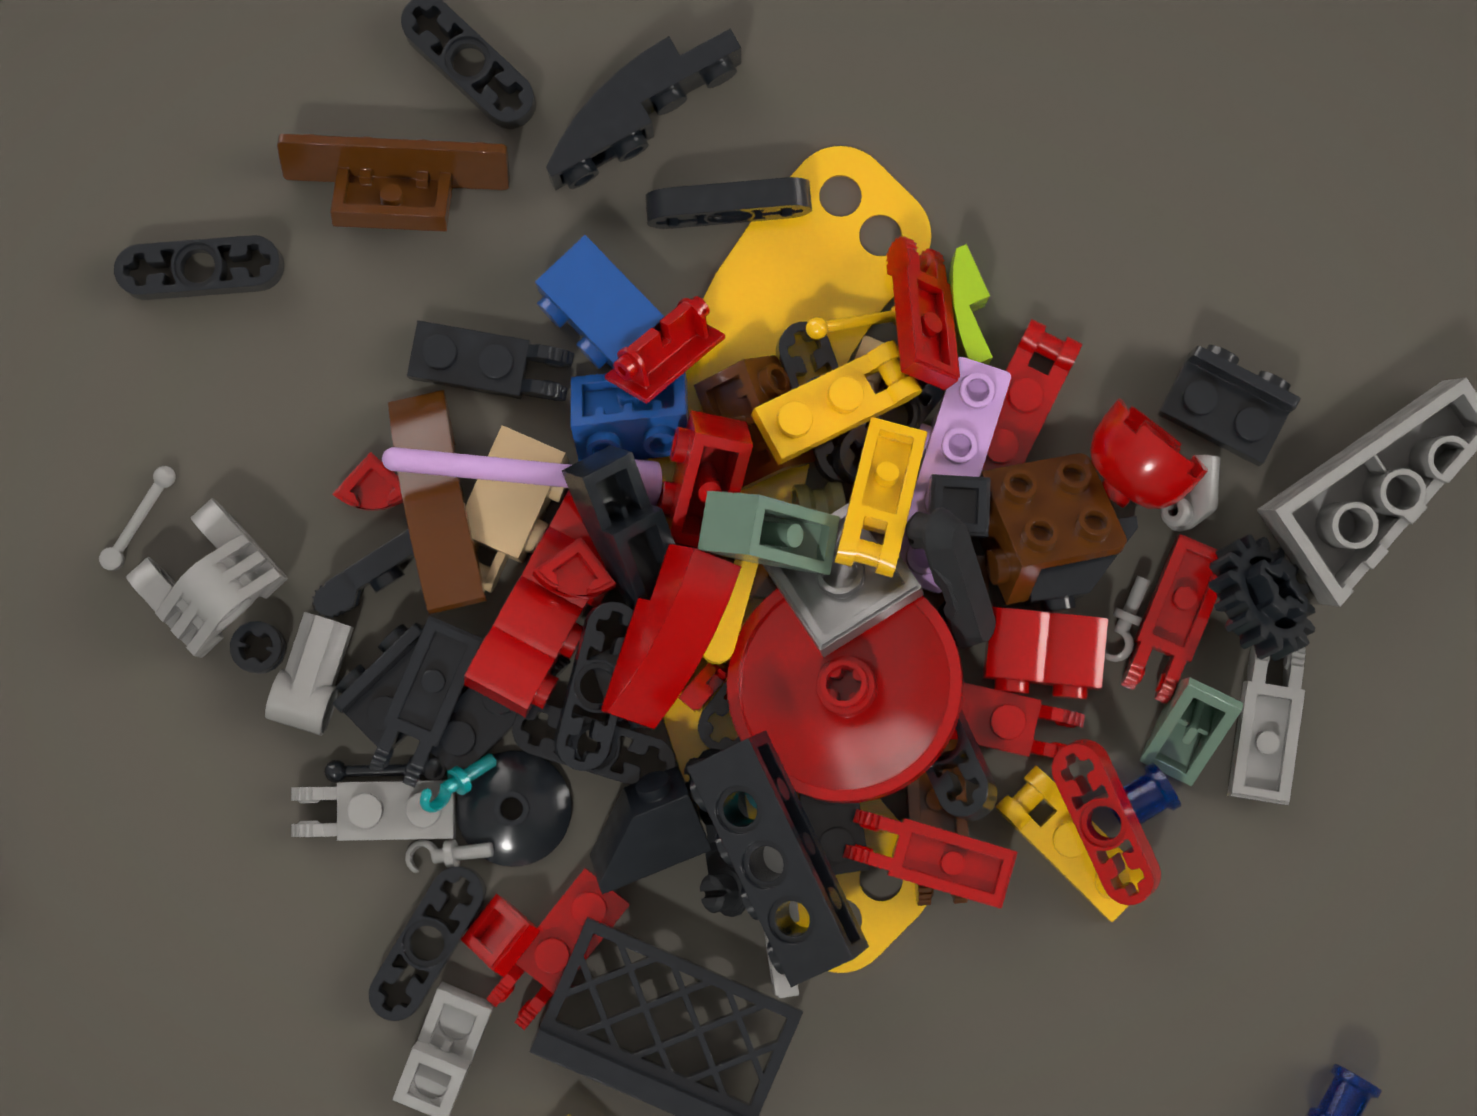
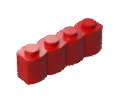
[464,491,607,718]

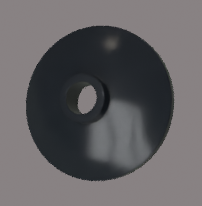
[456,751,572,867]

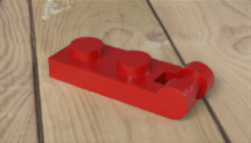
[982,319,1083,471]

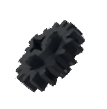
[1208,534,1316,661]

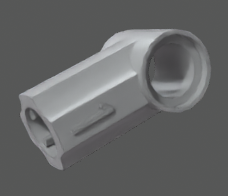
[265,612,354,736]

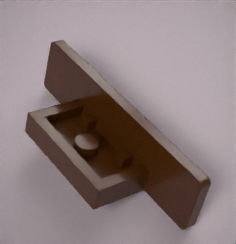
[277,134,510,232]

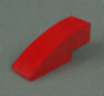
[601,544,742,729]

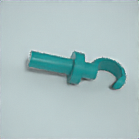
[420,753,497,813]

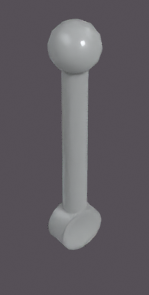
[99,466,176,571]

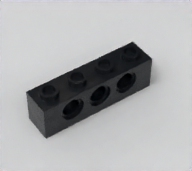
[687,731,869,987]

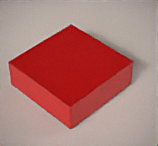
[460,893,540,977]

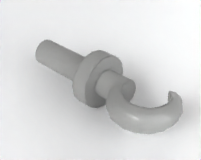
[1105,575,1151,662]
[405,839,494,873]

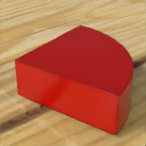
[332,452,403,511]
[532,537,616,599]
[678,662,728,712]

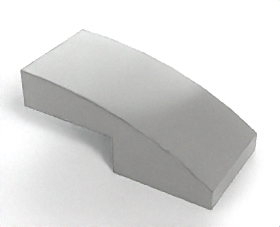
[392,981,495,1116]

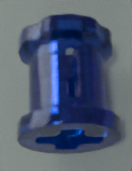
[1105,763,1181,825]
[1306,1064,1382,1116]

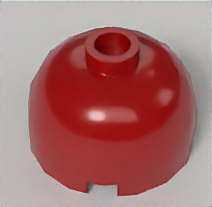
[1090,398,1208,509]

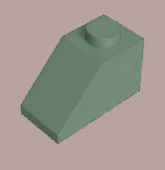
[698,491,840,575]

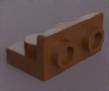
[693,355,816,490]

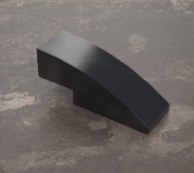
[562,445,675,611]

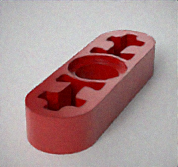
[1052,739,1161,905]

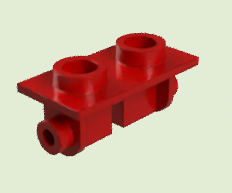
[605,296,725,404]

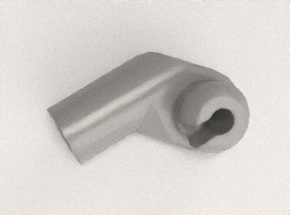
[1160,455,1221,532]

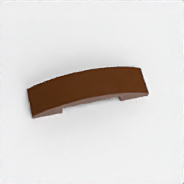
[388,390,487,614]

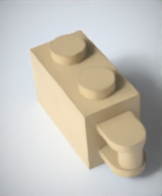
[466,425,569,593]

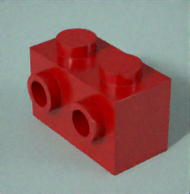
[657,410,753,547]

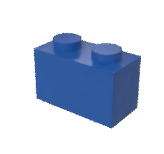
[535,235,664,369]

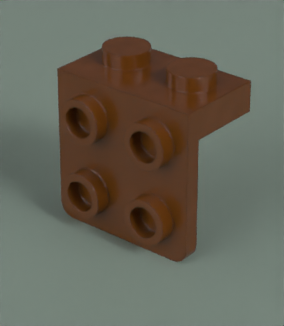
[979,453,1127,605]

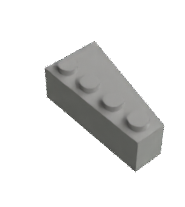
[1257,377,1477,607]

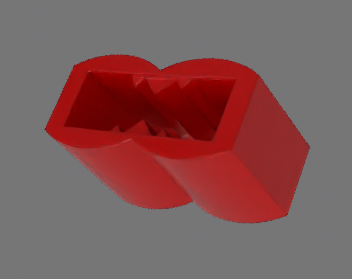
[983,607,1108,700]

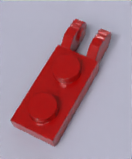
[886,236,960,390]
[1121,534,1218,704]
[951,682,1085,759]
[843,809,1018,909]
[486,868,631,1031]

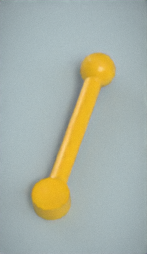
[806,306,897,339]

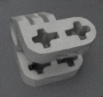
[126,498,288,658]

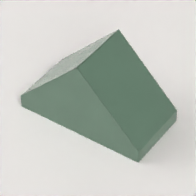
[1139,677,1244,786]

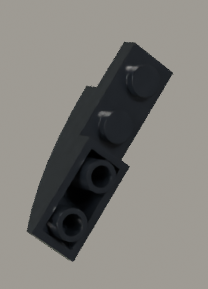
[546,28,741,190]

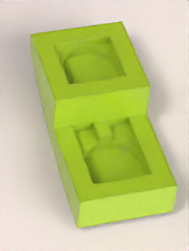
[948,244,993,365]

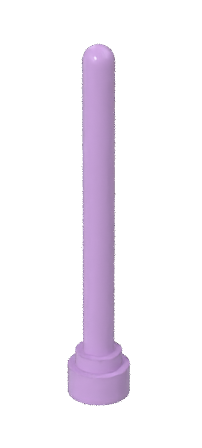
[382,447,662,506]

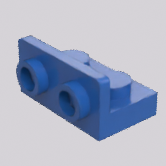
[571,372,688,461]

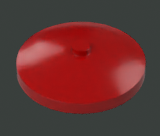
[727,588,964,803]

